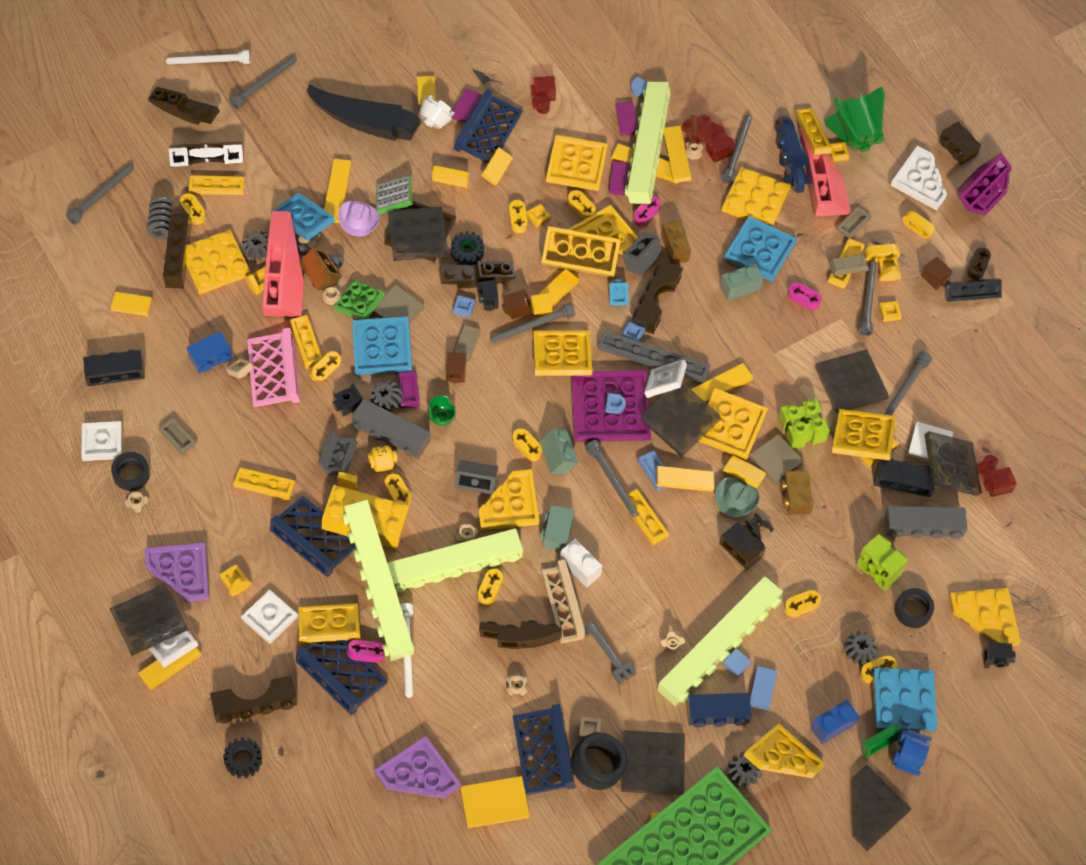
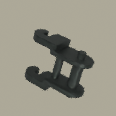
[745,513,774,540]

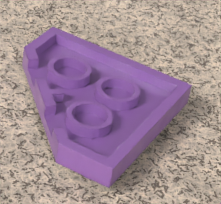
[145,542,209,602]
[374,736,461,799]

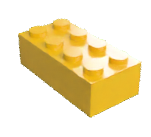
[541,226,621,278]
[321,485,409,550]

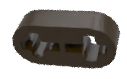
[968,247,991,280]

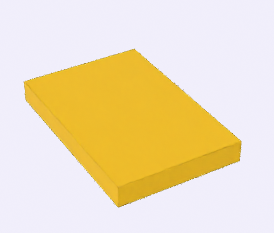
[298,603,360,643]
[460,776,530,829]

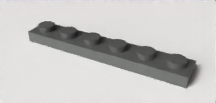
[598,331,711,383]

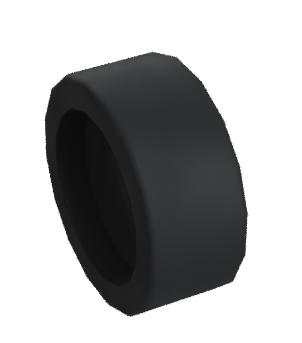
[111,452,150,491]
[894,588,935,628]

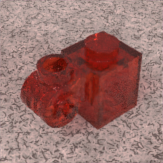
[530,76,556,114]
[681,114,716,144]
[705,123,735,163]
[977,455,1017,497]

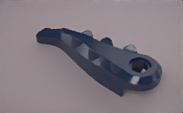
[775,115,810,193]

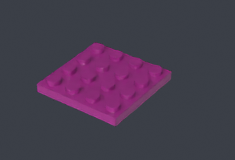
[571,371,651,442]

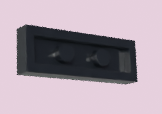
[946,278,1002,302]

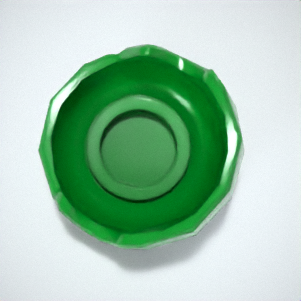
[427,395,456,426]

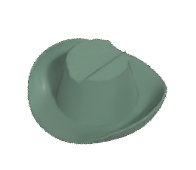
[715,477,760,518]

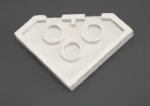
[891,146,947,211]

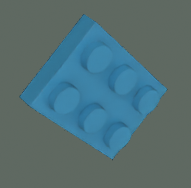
[271,193,335,241]

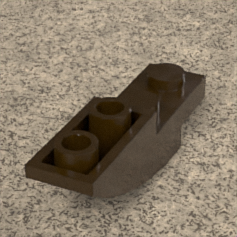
[148,86,220,125]
[439,261,516,289]
[479,620,562,649]

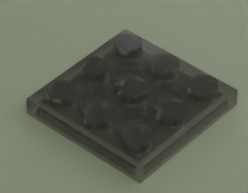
[387,206,448,261]
[815,349,889,414]
[640,382,722,457]
[924,431,982,496]
[109,584,188,656]
[621,730,685,795]

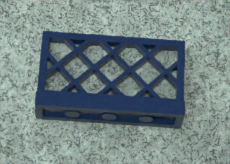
[453,89,523,163]
[270,496,356,578]
[295,640,388,716]
[513,704,576,795]

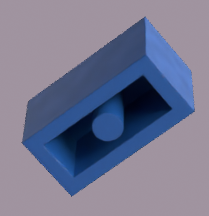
[186,331,232,374]
[811,699,859,744]

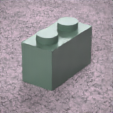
[720,264,763,301]
[539,429,578,475]
[540,505,574,551]

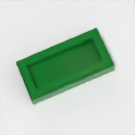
[862,723,901,758]

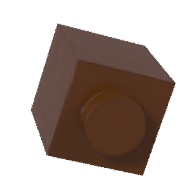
[921,257,952,290]
[502,289,533,320]
[446,352,466,383]

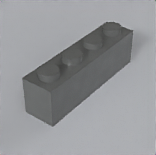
[352,399,430,459]
[885,506,968,539]

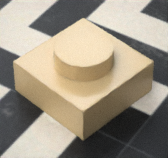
[226,358,254,379]
[579,716,601,739]

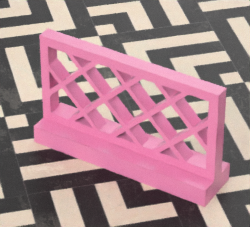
[247,328,301,407]

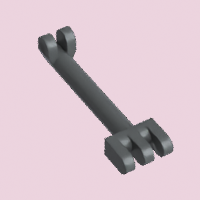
[584,621,637,684]

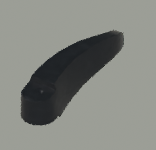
[307,84,422,141]

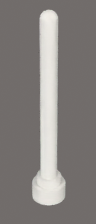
[166,50,251,64]
[400,603,413,698]

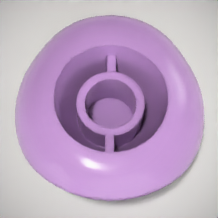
[338,201,380,237]

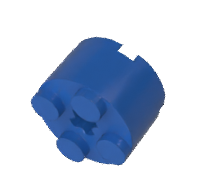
[891,729,932,777]

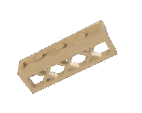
[541,559,585,644]

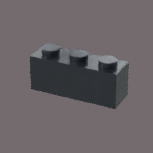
[83,350,145,386]
[874,458,937,498]

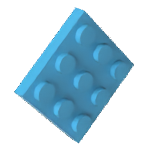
[724,216,797,282]
[352,316,412,375]
[872,668,937,731]

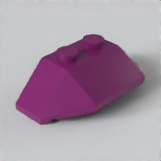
[957,153,1012,215]

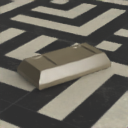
[836,206,872,239]
[829,254,869,276]
[453,325,481,362]
[158,417,197,454]

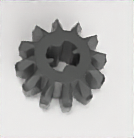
[241,230,269,262]
[370,380,404,413]
[844,630,878,666]
[727,751,762,788]

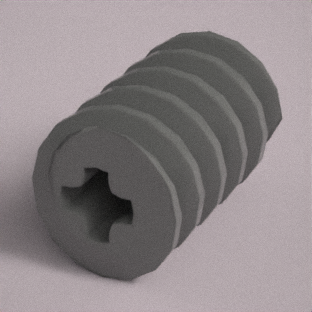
[147,197,173,239]

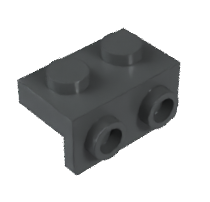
[318,432,358,475]

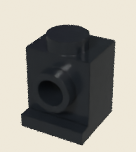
[477,280,499,311]
[332,383,363,417]
[984,642,1016,668]

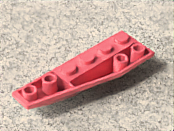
[799,127,851,216]
[262,211,304,317]

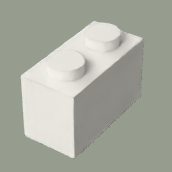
[560,539,602,588]

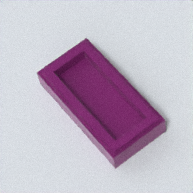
[452,89,482,123]
[616,102,638,135]
[609,161,631,196]
[397,371,420,409]

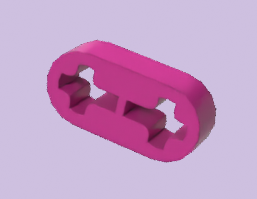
[634,196,660,226]
[788,283,821,310]
[347,640,385,663]

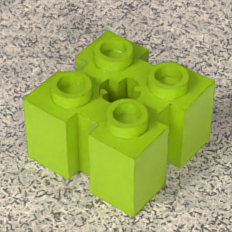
[778,398,830,450]
[856,534,908,591]

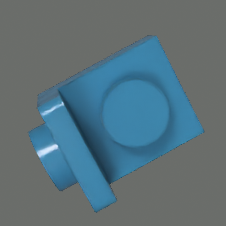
[608,280,629,306]

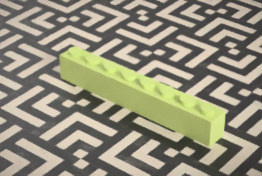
[625,82,671,204]
[342,500,414,661]
[365,528,523,593]
[657,577,783,706]

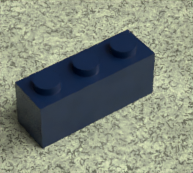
[686,693,752,727]

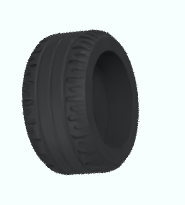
[571,732,628,790]

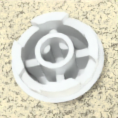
[419,95,454,129]

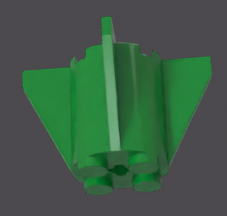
[824,87,885,152]

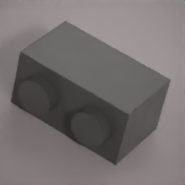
[623,232,662,276]
[455,460,499,494]

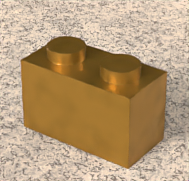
[661,220,691,264]
[300,248,342,291]
[781,470,814,515]

